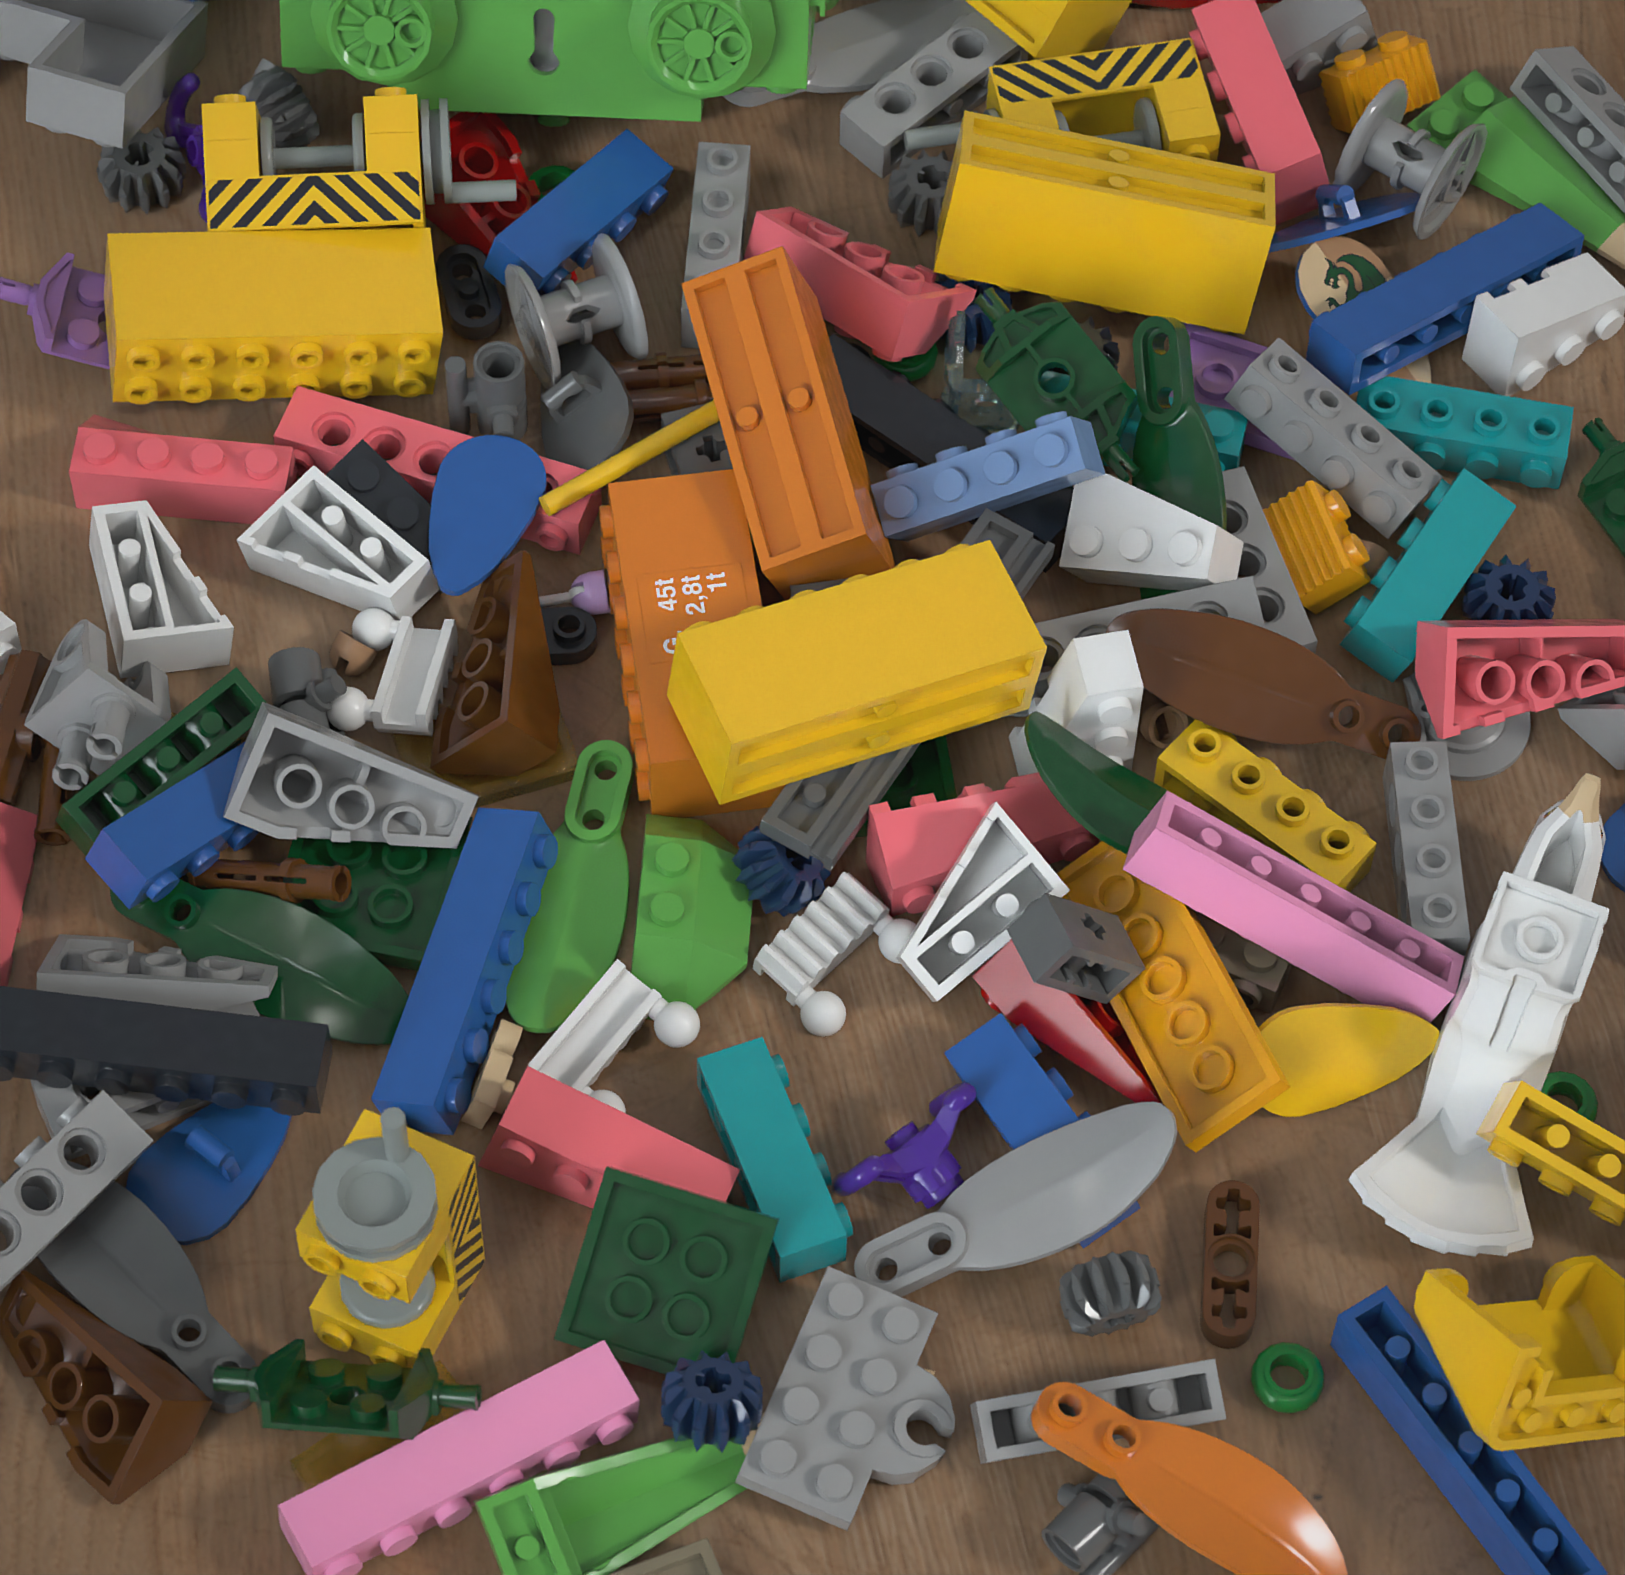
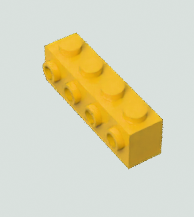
[1154,719,1377,892]
[1476,1080,1625,1226]

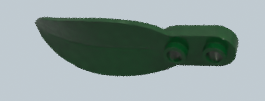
[1132,316,1227,600]
[1024,711,1311,871]
[110,879,409,1045]

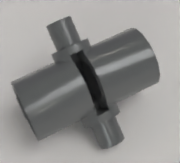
[444,341,528,440]
[268,647,347,736]
[1041,1446,1160,1575]

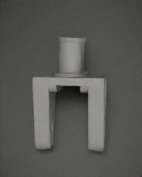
[24,619,171,791]

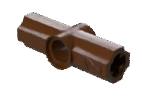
[0,650,52,807]

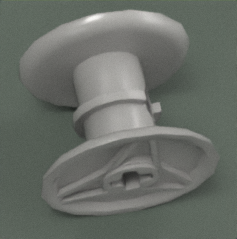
[1334,79,1488,240]
[505,233,648,389]

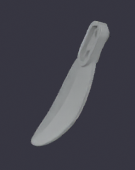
[724,0,975,107]
[854,1102,1177,1297]

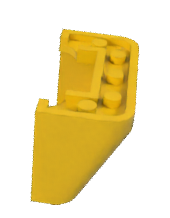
[1414,1255,1625,1451]

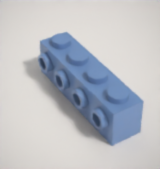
[871,411,1105,542]

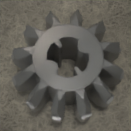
[239,66,319,148]
[97,127,187,215]
[888,149,952,237]
[1059,1250,1162,1337]

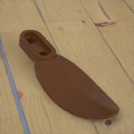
[1106,608,1421,759]

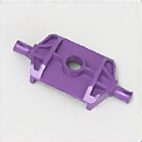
[0,253,110,370]

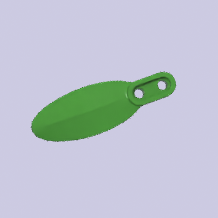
[506,740,634,1033]

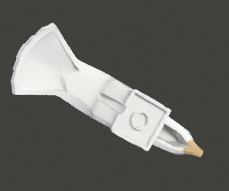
[1349,773,1610,1257]

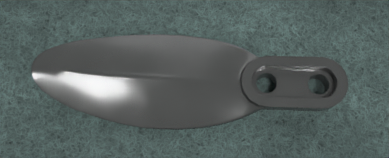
[7,1161,257,1413]

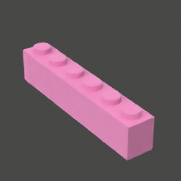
[1123,791,1464,1022]
[278,1340,639,1575]

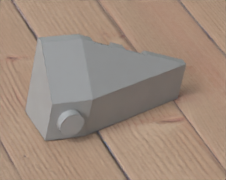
[223,702,479,849]

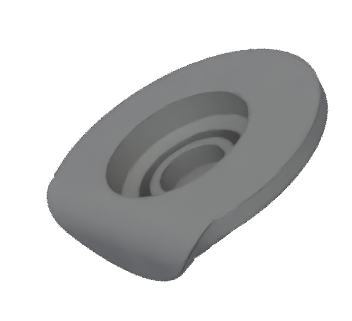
[1403,673,1531,781]

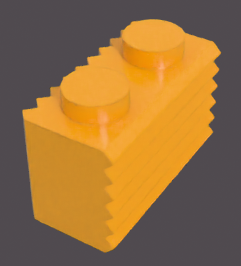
[1318,31,1441,134]
[1262,480,1371,614]

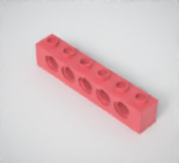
[273,386,602,555]

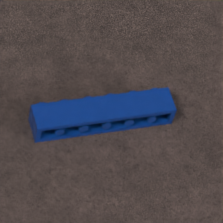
[1305,202,1585,395]
[371,807,558,1135]
[1330,1285,1608,1575]

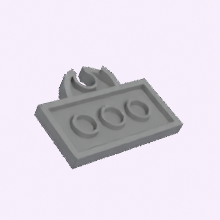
[735,1266,955,1531]

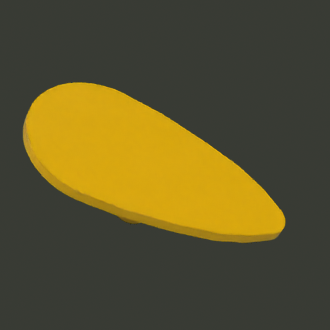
[1259,1003,1440,1117]

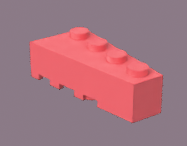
[478,1066,740,1209]

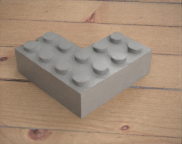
[0,0,208,149]

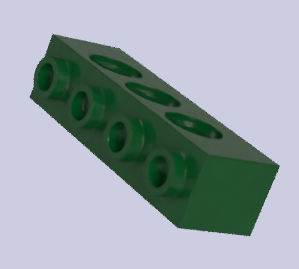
[55,667,267,856]

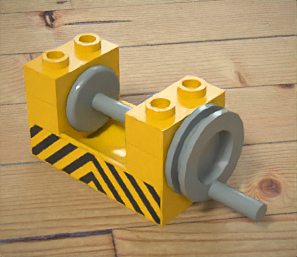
[904,38,1221,162]
[201,87,517,232]
[295,1107,485,1368]

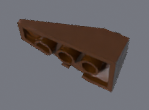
[430,550,560,776]
[0,1270,213,1504]

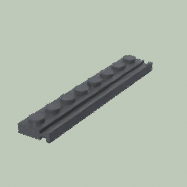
[759,508,1055,871]

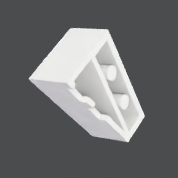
[1462,252,1625,396]
[237,465,439,620]
[1059,473,1244,591]
[89,500,234,678]
[1008,630,1144,776]
[896,802,1070,1002]

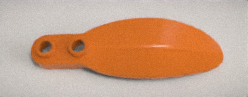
[1031,1382,1348,1575]

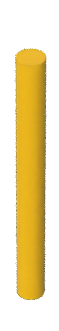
[539,400,720,516]

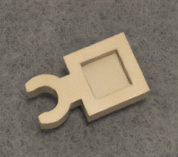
[460,1019,523,1129]

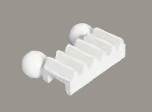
[327,607,458,736]
[752,872,916,1037]
[528,959,700,1113]

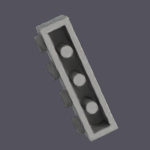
[1224,337,1442,539]

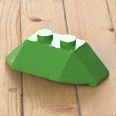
[630,814,753,1020]

